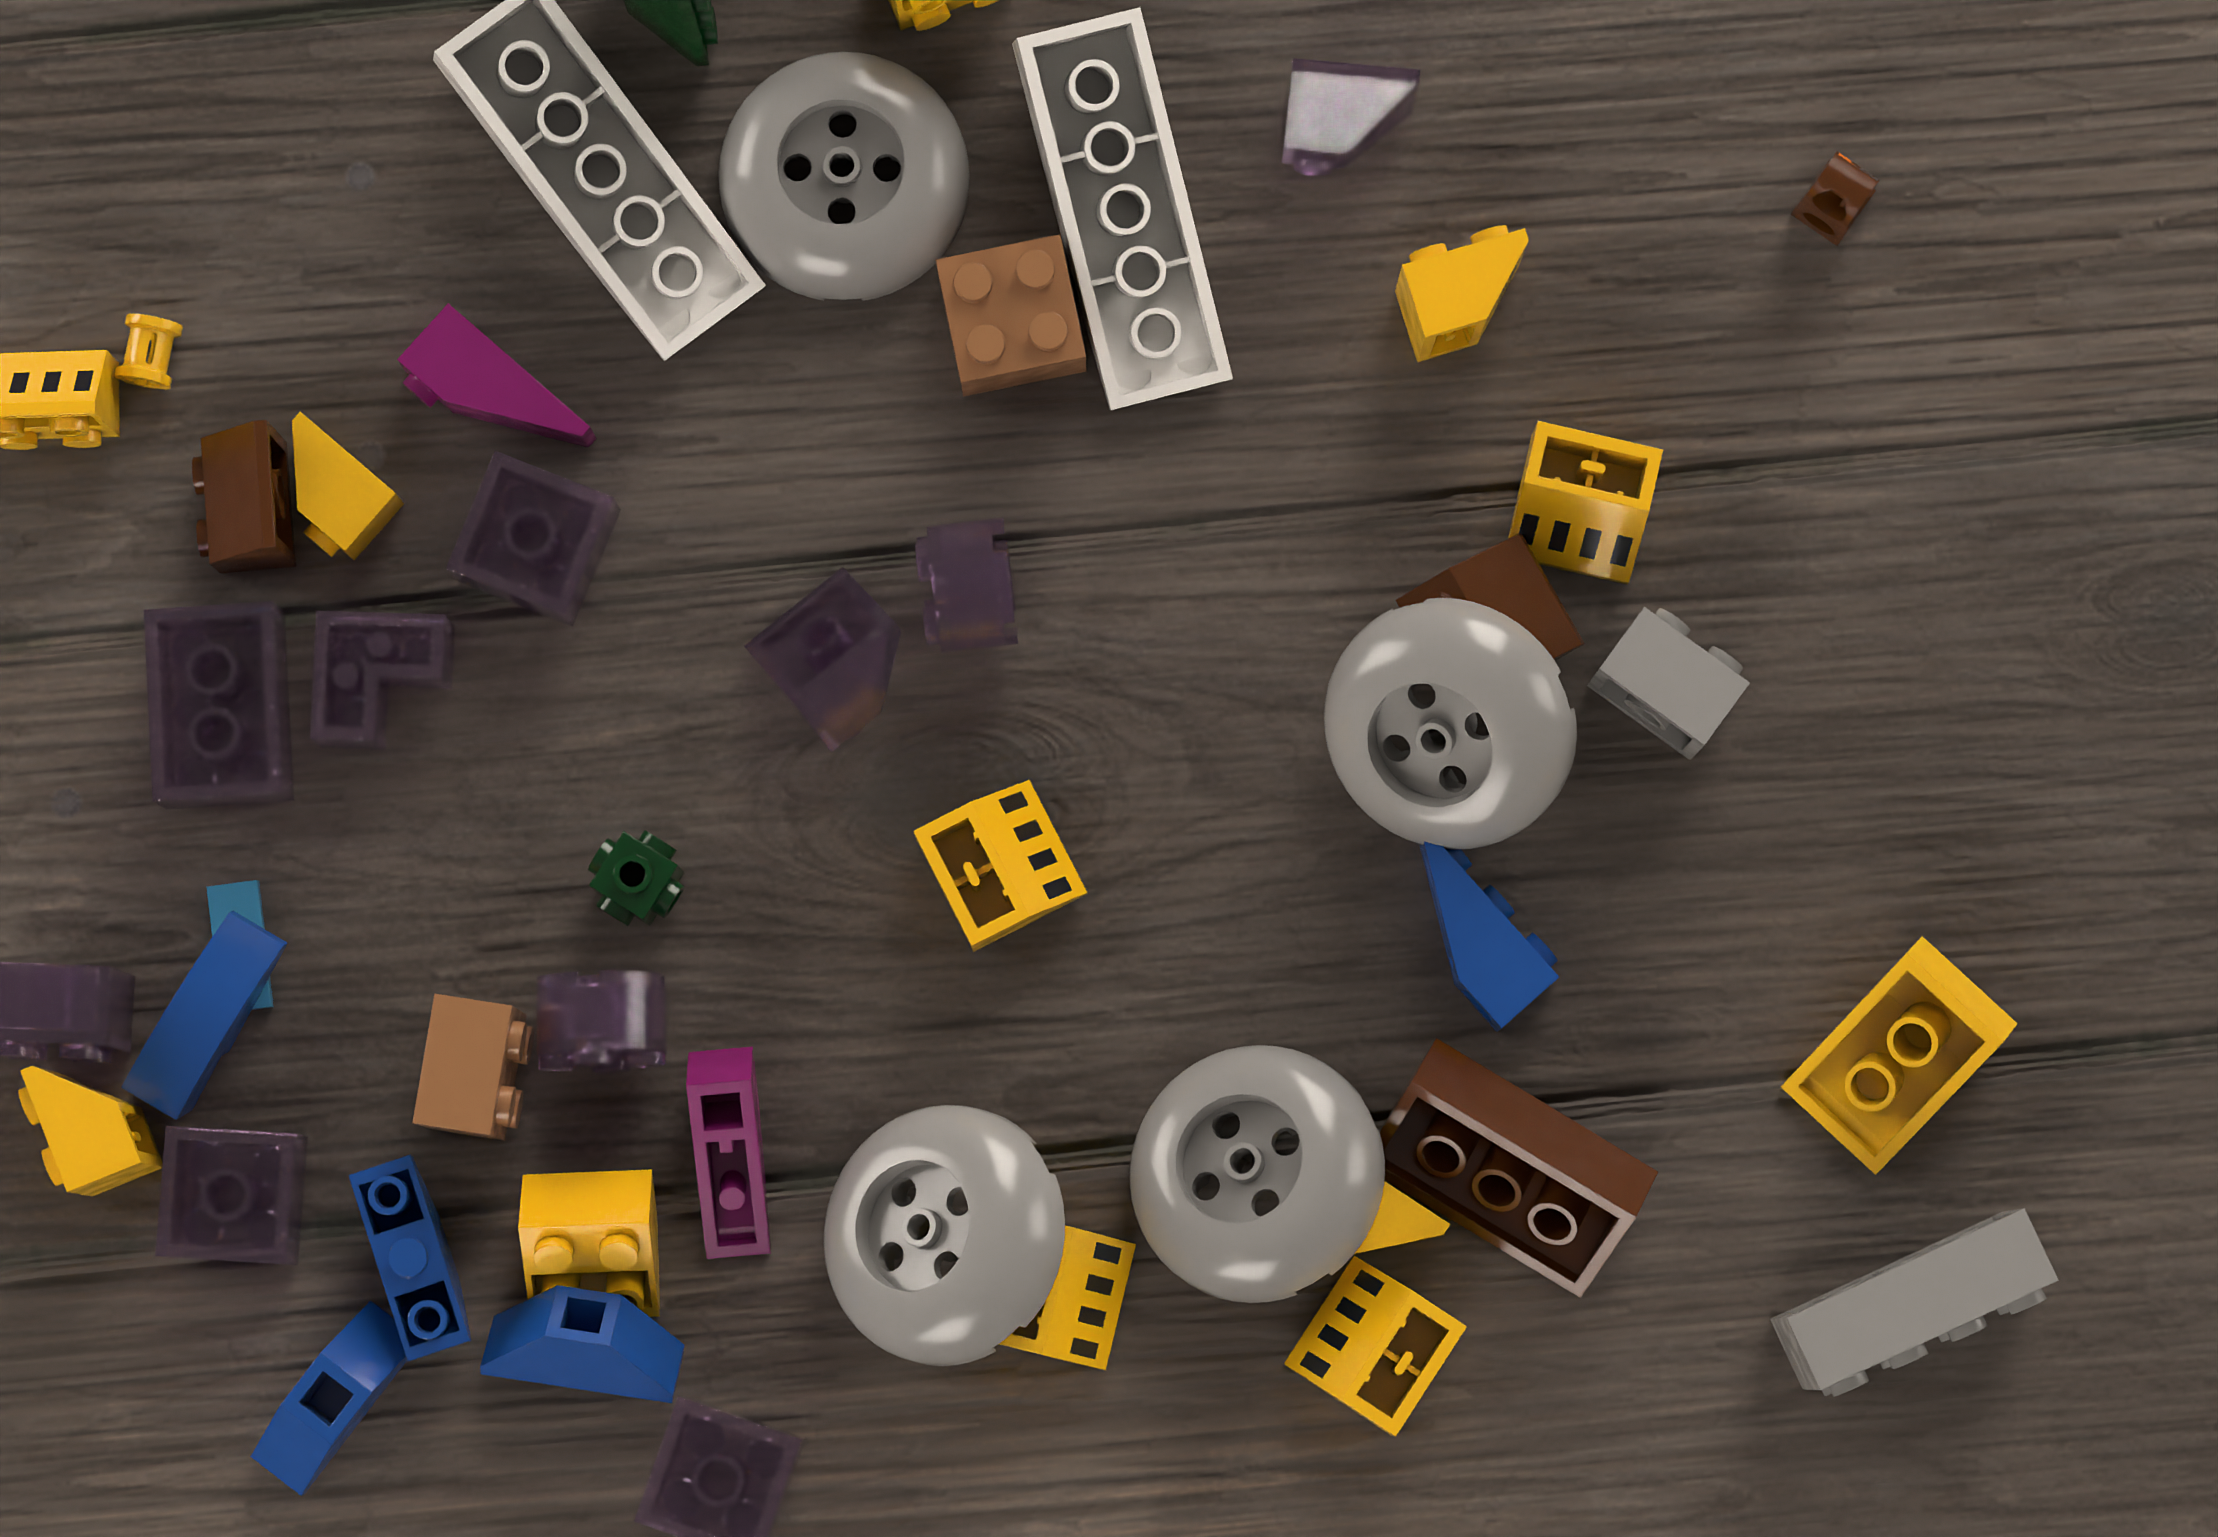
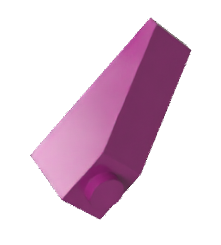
[397,303,597,448]
[686,1046,771,1259]

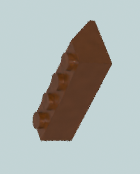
[1379,1038,1658,1298]

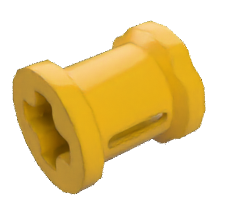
[114,313,183,390]

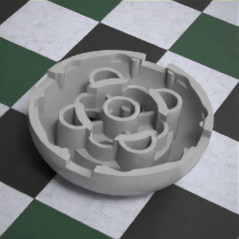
[718,52,970,301]
[1324,598,1577,850]
[1130,1045,1385,1303]
[823,1105,1065,1366]

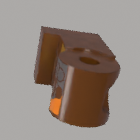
[1791,151,1880,246]

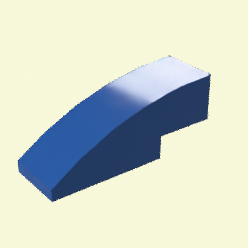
[121,911,288,1120]

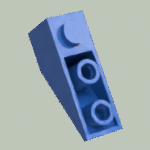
[1419,841,1559,1032]

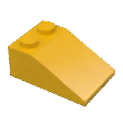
[1781,936,2018,1175]

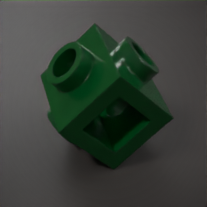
[588,830,685,926]

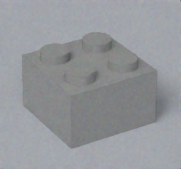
[1587,607,1750,760]

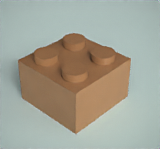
[936,234,1087,397]
[412,994,534,1141]

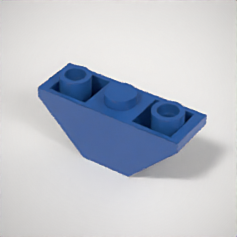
[348,1154,472,1362]
[480,1285,684,1403]
[250,1301,407,1496]

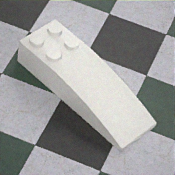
[433,0,766,361]
[1012,7,1233,410]

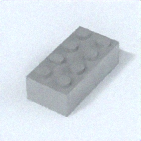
[1770,1208,2059,1397]

